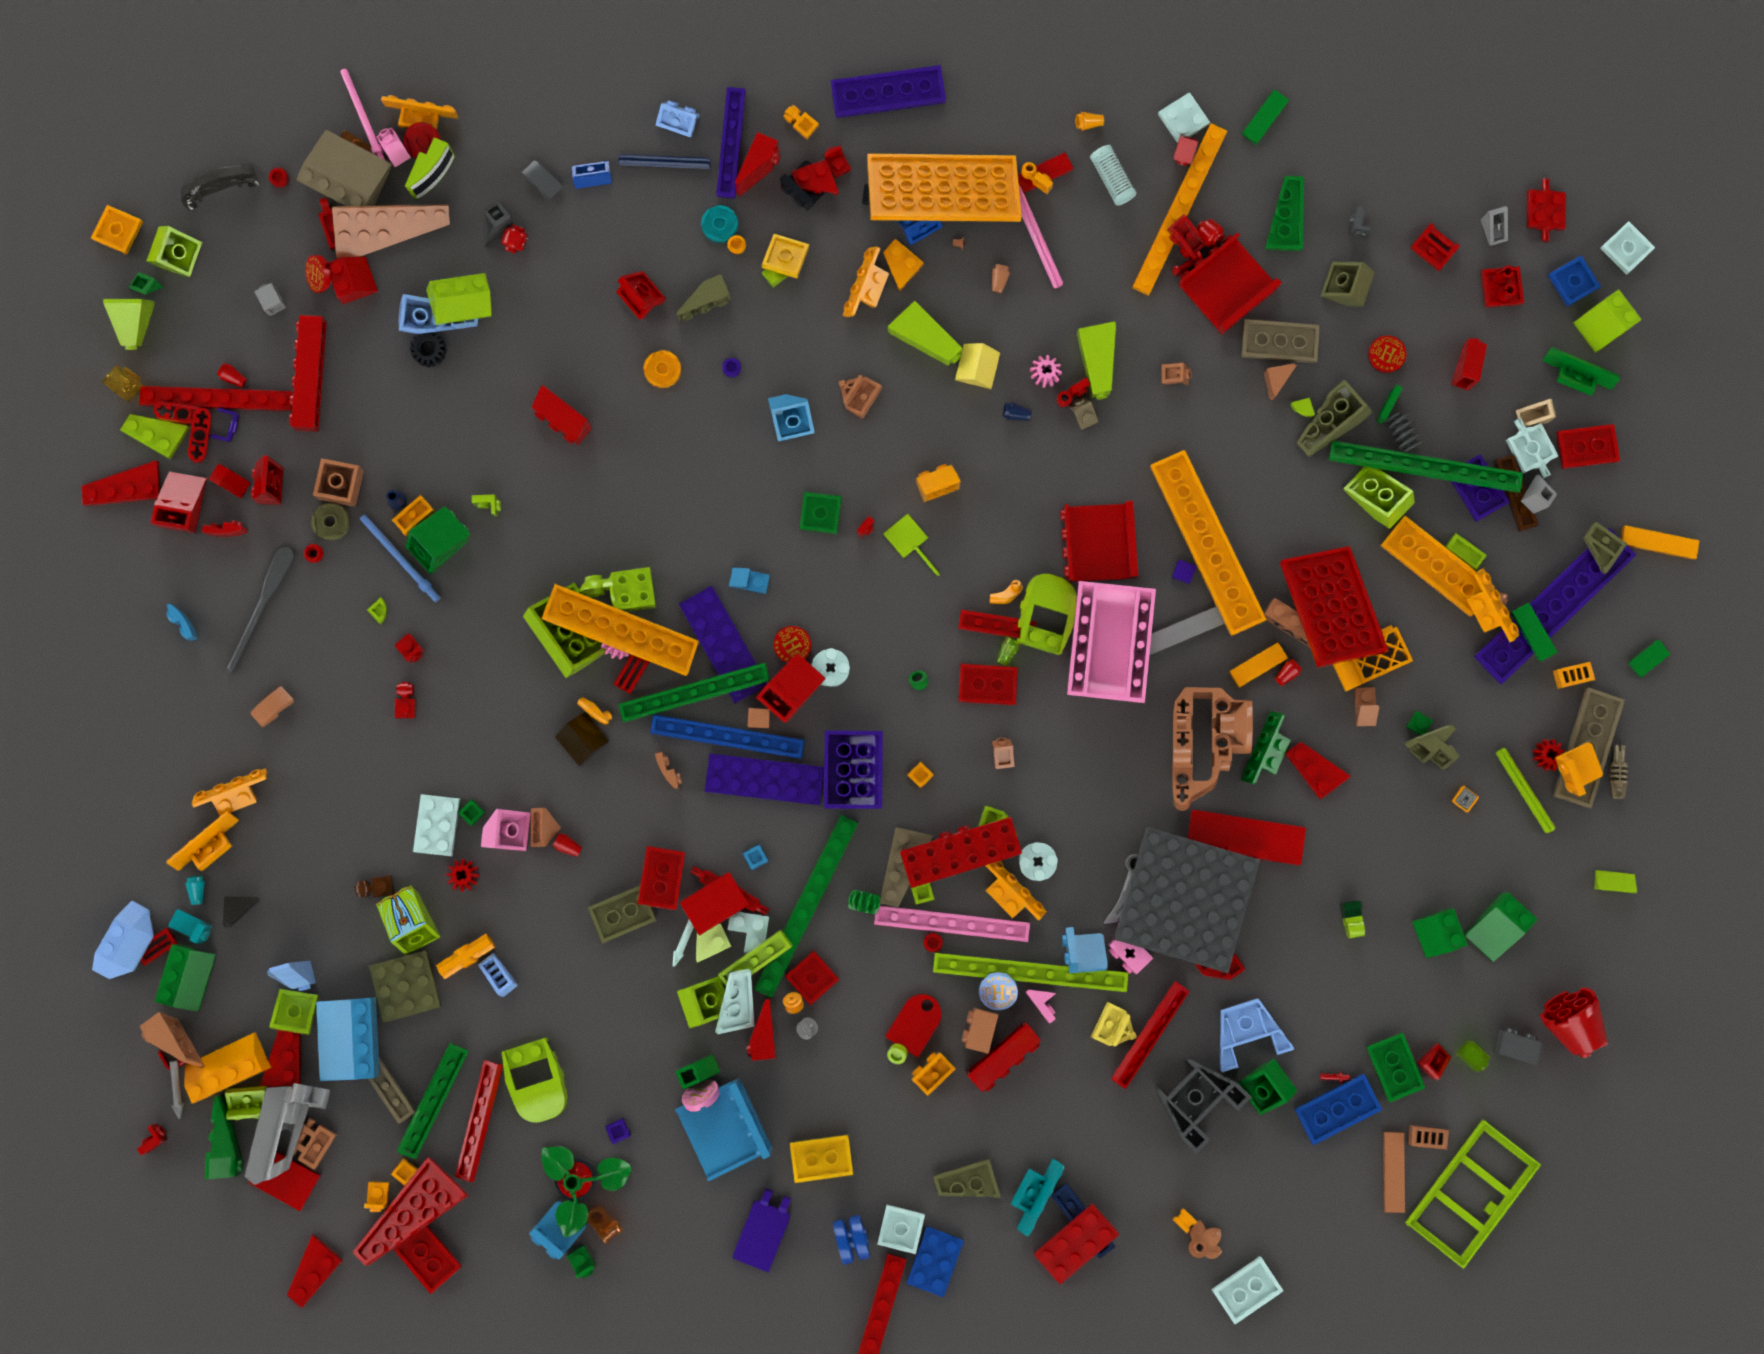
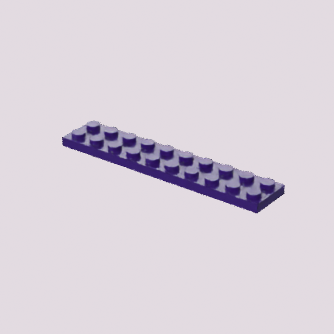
[1474,528,1636,684]

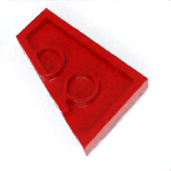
[1285,742,1351,800]
[287,1234,343,1308]

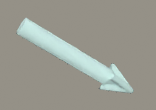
[672,920,694,967]

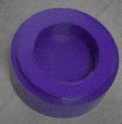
[722,358,741,378]

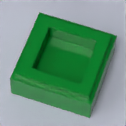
[458,799,486,827]

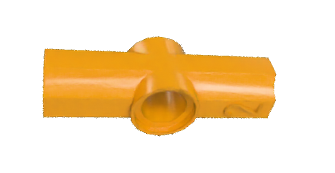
[436,933,495,979]

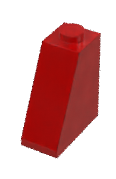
[1451,338,1487,391]

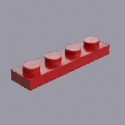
[958,610,1037,639]

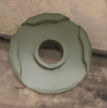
[311,503,350,541]

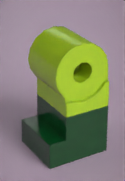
[1340,901,1365,939]

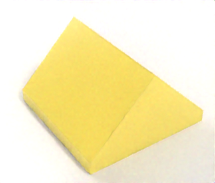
[955,343,1000,389]

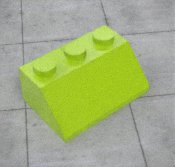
[426,273,491,325]

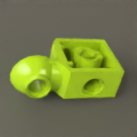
[579,567,656,612]

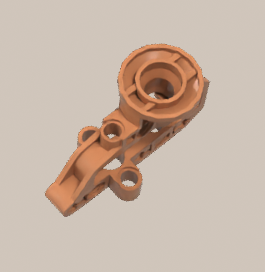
[1172,687,1253,811]

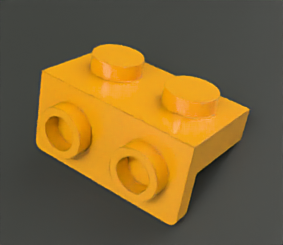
[392,495,436,537]
[911,1051,956,1096]

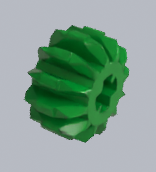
[848,890,881,914]

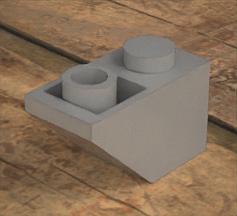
[1521,474,1557,514]

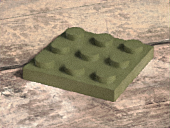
[369,950,442,1023]

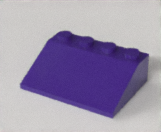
[824,731,883,809]

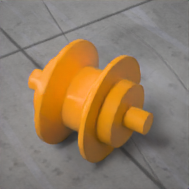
[783,992,804,1014]

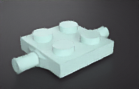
[1505,418,1558,478]

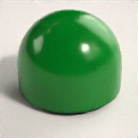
[908,670,928,690]

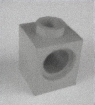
[254,283,286,316]

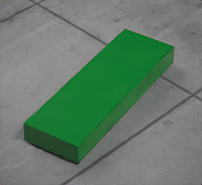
[1242,89,1289,145]
[1510,602,1558,662]

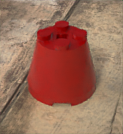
[1539,988,1608,1058]

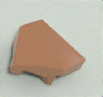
[839,375,883,419]

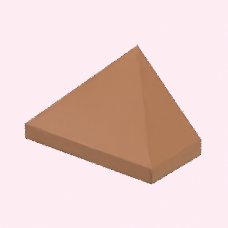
[530,808,561,847]

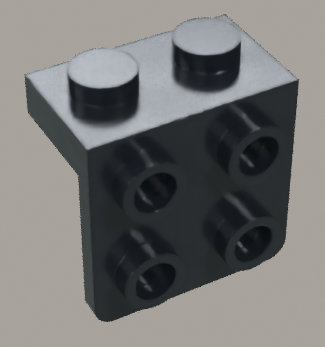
[780,160,826,211]

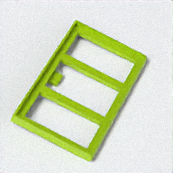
[1405,1119,1541,1269]

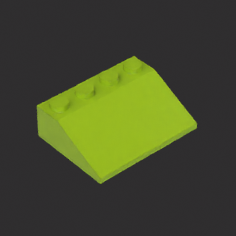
[523,582,606,678]

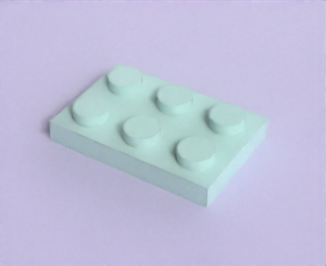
[413,794,461,857]
[1211,1256,1283,1324]

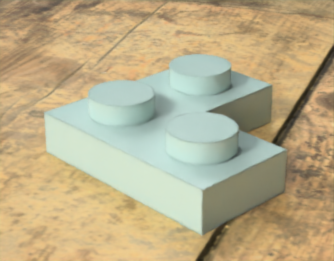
[728,912,769,953]

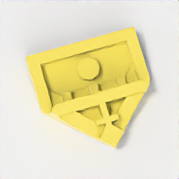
[1091,1002,1137,1047]

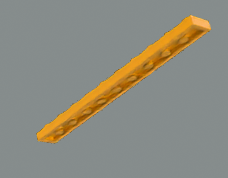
[1132,123,1227,296]

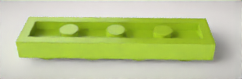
[718,930,792,986]

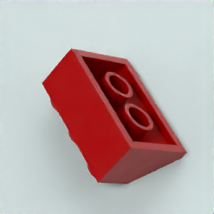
[531,385,592,445]

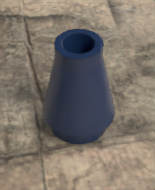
[1003,402,1032,421]
[386,490,407,509]

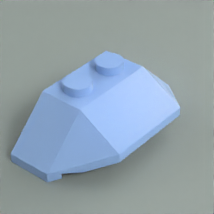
[92,901,154,979]

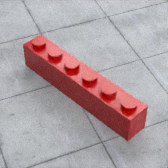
[289,315,327,432]

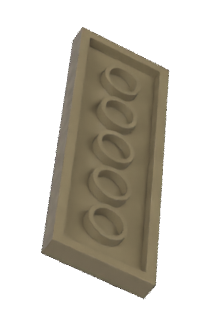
[1552,687,1625,809]

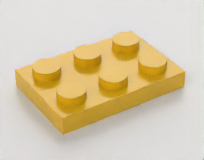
[790,1134,853,1183]

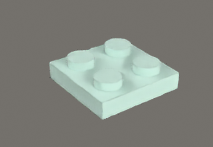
[1158,92,1210,143]
[1600,221,1655,275]
[877,1204,925,1254]

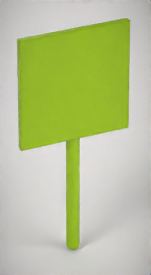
[883,514,940,576]

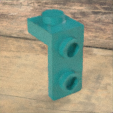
[168,909,213,944]

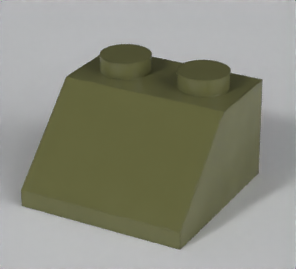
[1321,262,1375,307]

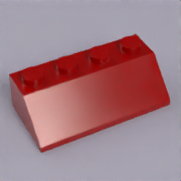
[966,1021,1041,1092]

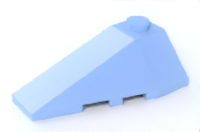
[398,294,478,334]
[267,961,316,992]

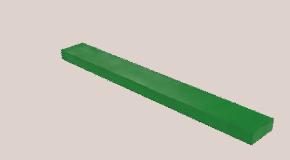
[618,663,771,722]

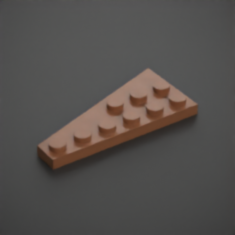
[332,204,450,259]

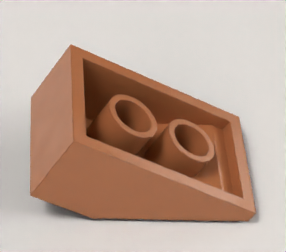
[140,1012,205,1068]

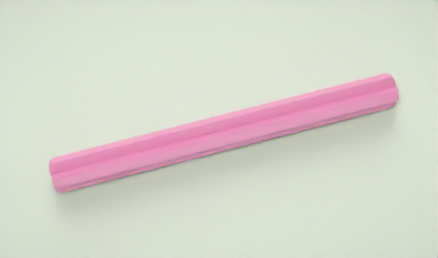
[1019,185,1063,289]

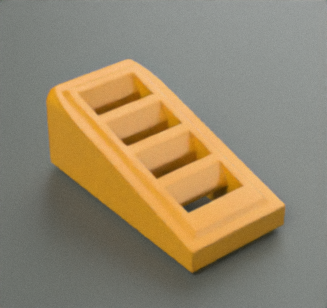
[1553,662,1595,689]

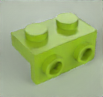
[225,1086,266,1121]

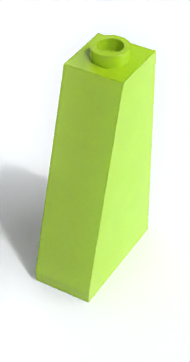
[888,301,962,366]
[1077,321,1116,400]

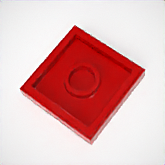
[785,951,840,1006]

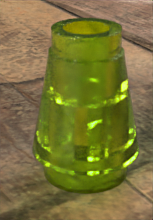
[996,636,1020,666]

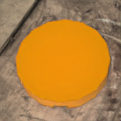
[643,350,682,388]

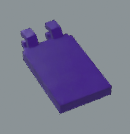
[732,1188,791,1273]

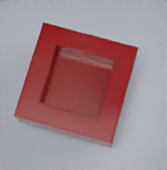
[857,516,875,538]

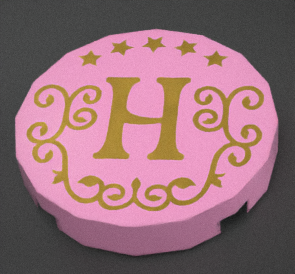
[681,1079,720,1112]

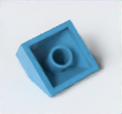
[768,394,815,442]

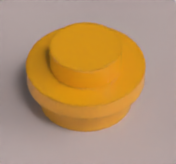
[727,235,746,254]

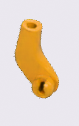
[990,580,1023,604]
[577,697,612,725]

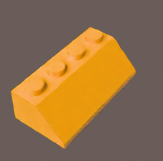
[184,1032,271,1104]

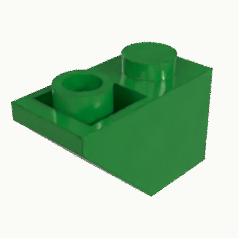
[675,1054,721,1089]

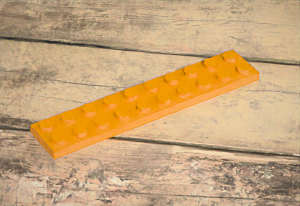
[1150,450,1267,636]

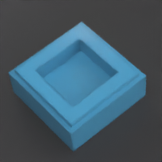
[743,844,769,870]

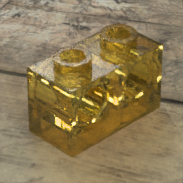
[101,364,144,402]

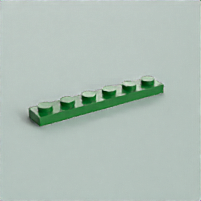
[396,1043,469,1159]

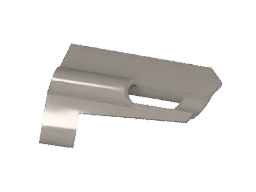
[244,1083,330,1185]

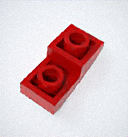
[201,520,248,537]

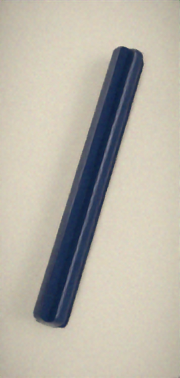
[618,154,711,169]

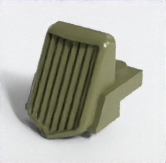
[1405,725,1460,770]

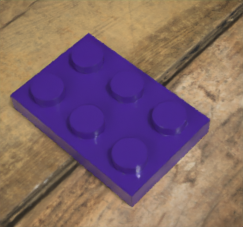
[1451,454,1510,522]

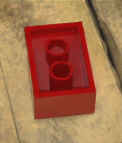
[735,132,781,196]
[251,455,284,505]

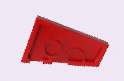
[260,1030,301,1087]

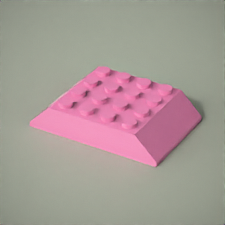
[1067,581,1156,703]

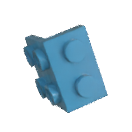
[1062,927,1108,973]
[529,1201,587,1260]

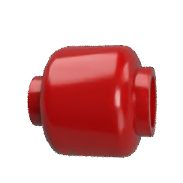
[1197,219,1225,247]
[501,224,528,254]

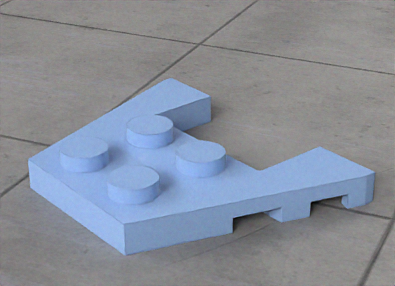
[1220,998,1294,1072]

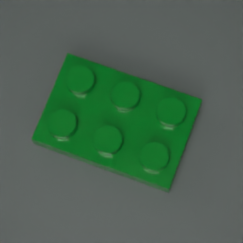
[1366,1032,1426,1103]

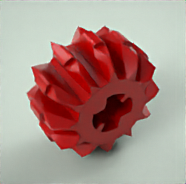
[1532,739,1566,771]
[446,859,480,892]

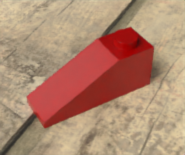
[747,998,776,1061]

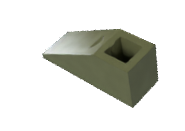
[676,274,731,321]

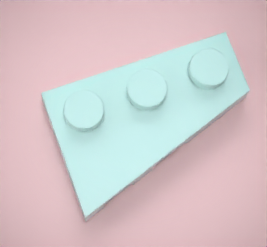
[715,969,754,1034]

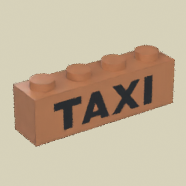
[1263,598,1310,648]

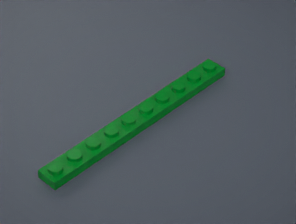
[1329,441,1523,493]
[754,815,858,998]

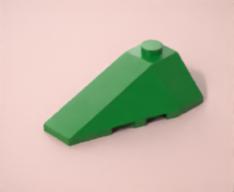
[205,1094,244,1179]

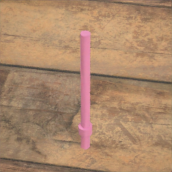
[340,69,385,160]

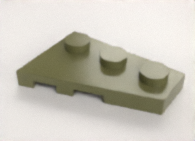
[933,1158,1001,1198]

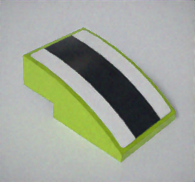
[405,138,455,200]

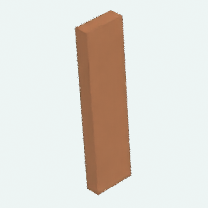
[1383,1132,1405,1213]

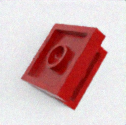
[616,271,666,320]

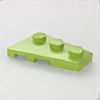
[120,414,191,460]

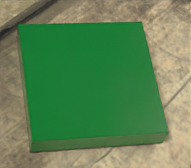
[799,492,842,534]

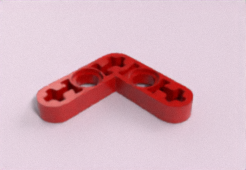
[154,402,212,463]

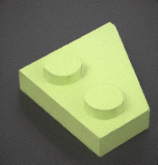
[696,923,732,963]

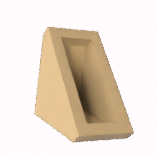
[1516,399,1556,427]

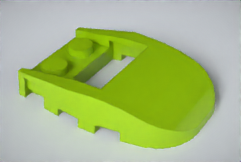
[1017,574,1077,655]
[502,1037,568,1122]

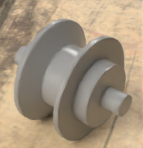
[796,1017,818,1040]

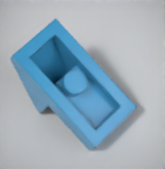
[729,568,770,594]

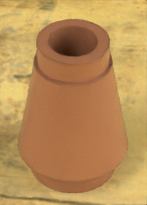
[991,264,1010,293]

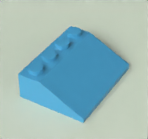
[316,997,380,1081]

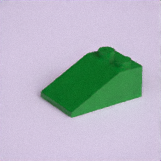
[1464,893,1538,962]

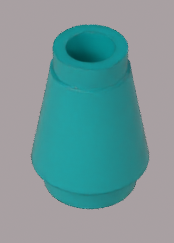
[185,875,205,905]

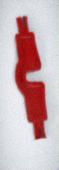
[690,866,769,916]

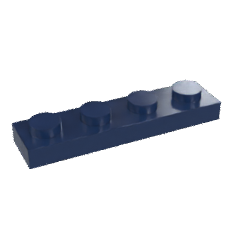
[1051,1182,1116,1259]

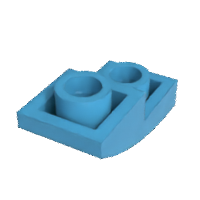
[166,604,198,641]

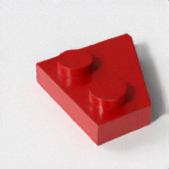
[791,159,839,195]

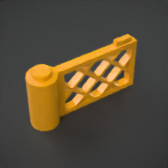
[1333,625,1413,692]

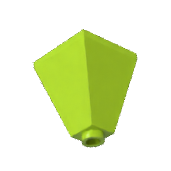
[103,299,154,350]

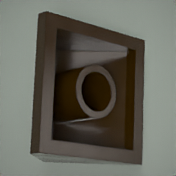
[555,712,609,766]

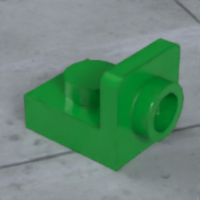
[566,1245,596,1279]

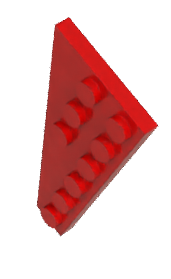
[352,1157,469,1266]

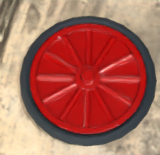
[555,1158,596,1201]

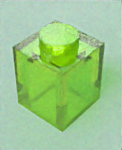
[1455,1040,1491,1072]

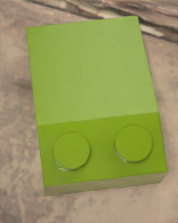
[1343,466,1415,529]

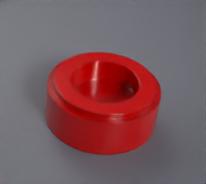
[269,168,289,188]

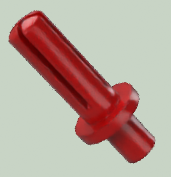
[1320,1072,1350,1083]

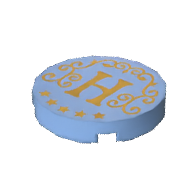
[979,972,1018,1011]

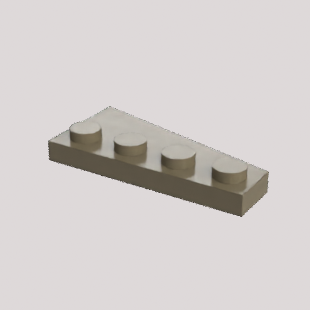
[880,828,933,907]

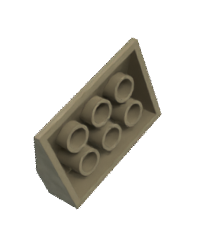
[296,130,393,206]

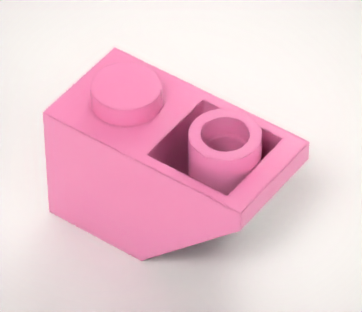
[376,127,411,167]

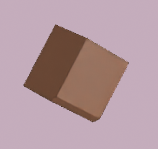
[748,708,770,728]

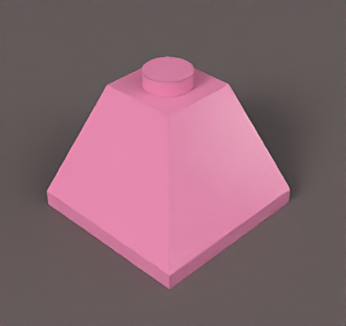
[481,809,530,851]

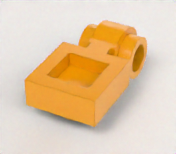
[783,105,819,139]
[1021,162,1053,194]

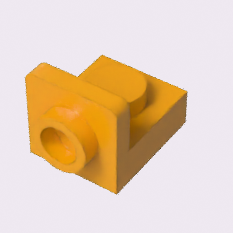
[364,1181,390,1212]

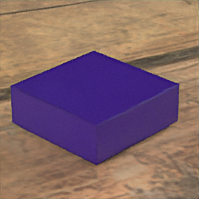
[1171,560,1196,584]
[605,1118,631,1145]

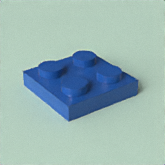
[1547,255,1601,307]

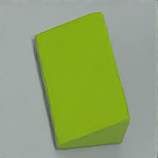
[1594,870,1637,893]

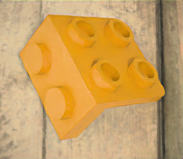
[1555,742,1603,797]

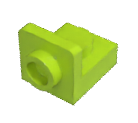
[472,494,501,516]

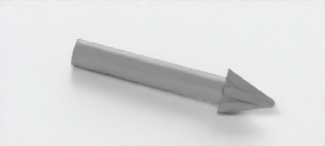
[170,1060,184,1119]

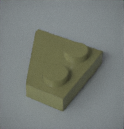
[1583,522,1627,574]

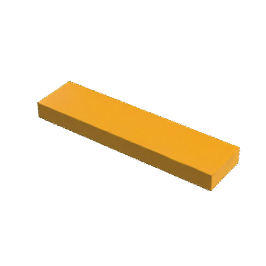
[1621,525,1700,560]

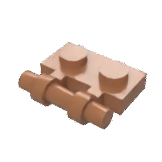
[294,1117,337,1170]

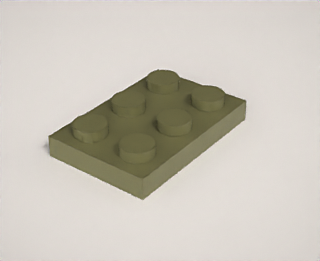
[588,885,657,943]

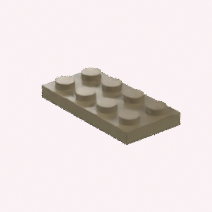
[1241,319,1320,364]

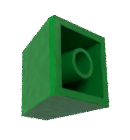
[405,506,470,575]

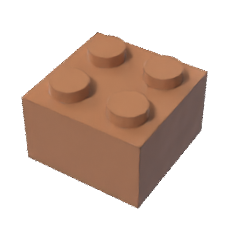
[313,458,364,507]
[961,1007,998,1054]

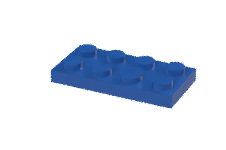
[1294,1074,1383,1145]

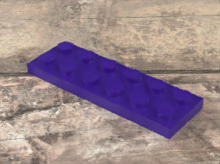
[830,65,946,118]
[679,586,767,704]
[705,754,824,806]

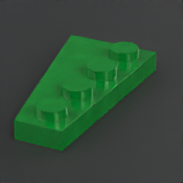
[1264,176,1304,251]

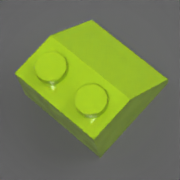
[146,226,202,277]
[677,976,725,1028]

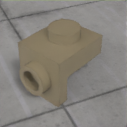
[1069,398,1098,430]

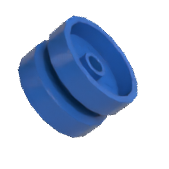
[833,1214,871,1265]

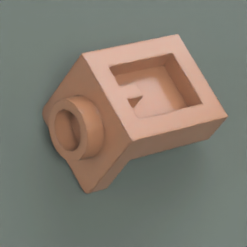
[1162,363,1192,385]
[992,738,1015,769]

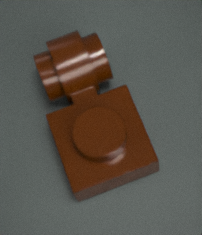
[354,875,394,898]

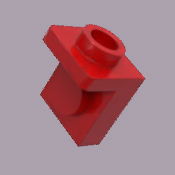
[824,145,851,179]
[394,633,425,663]
[137,1124,167,1155]

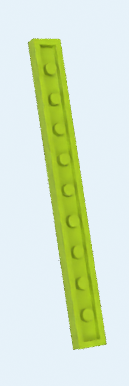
[933,953,1129,992]

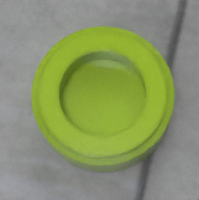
[887,1044,908,1064]

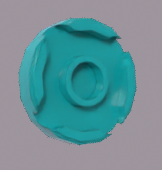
[701,205,739,243]

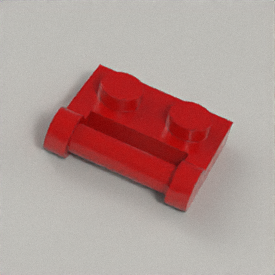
[1410,223,1460,271]

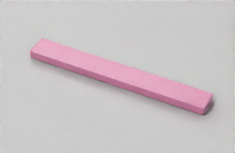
[874,906,1030,942]

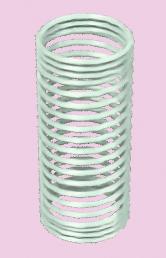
[1090,145,1137,206]

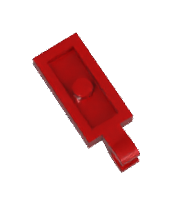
[318,197,336,251]

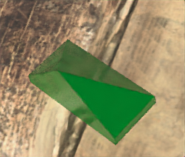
[128,272,163,295]

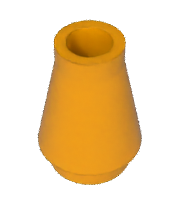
[1075,112,1104,131]

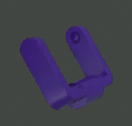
[210,408,239,442]

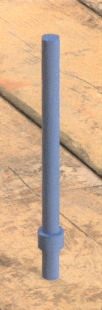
[360,514,441,602]

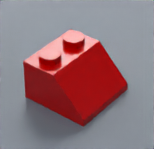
[325,257,378,304]

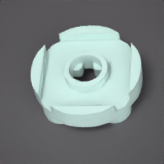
[812,648,850,687]
[1019,842,1058,881]

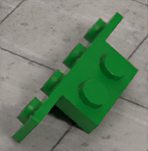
[1543,347,1621,396]
[1241,711,1291,785]

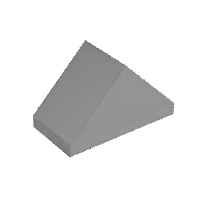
[1481,206,1508,246]

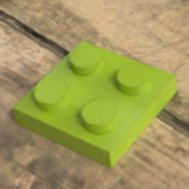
[269,989,319,1035]

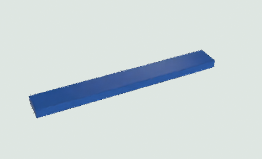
[650,714,805,759]

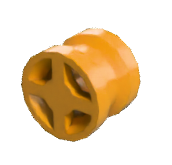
[1172,1208,1197,1233]

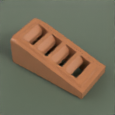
[1407,1125,1449,1150]

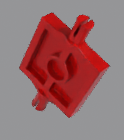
[1527,178,1566,242]

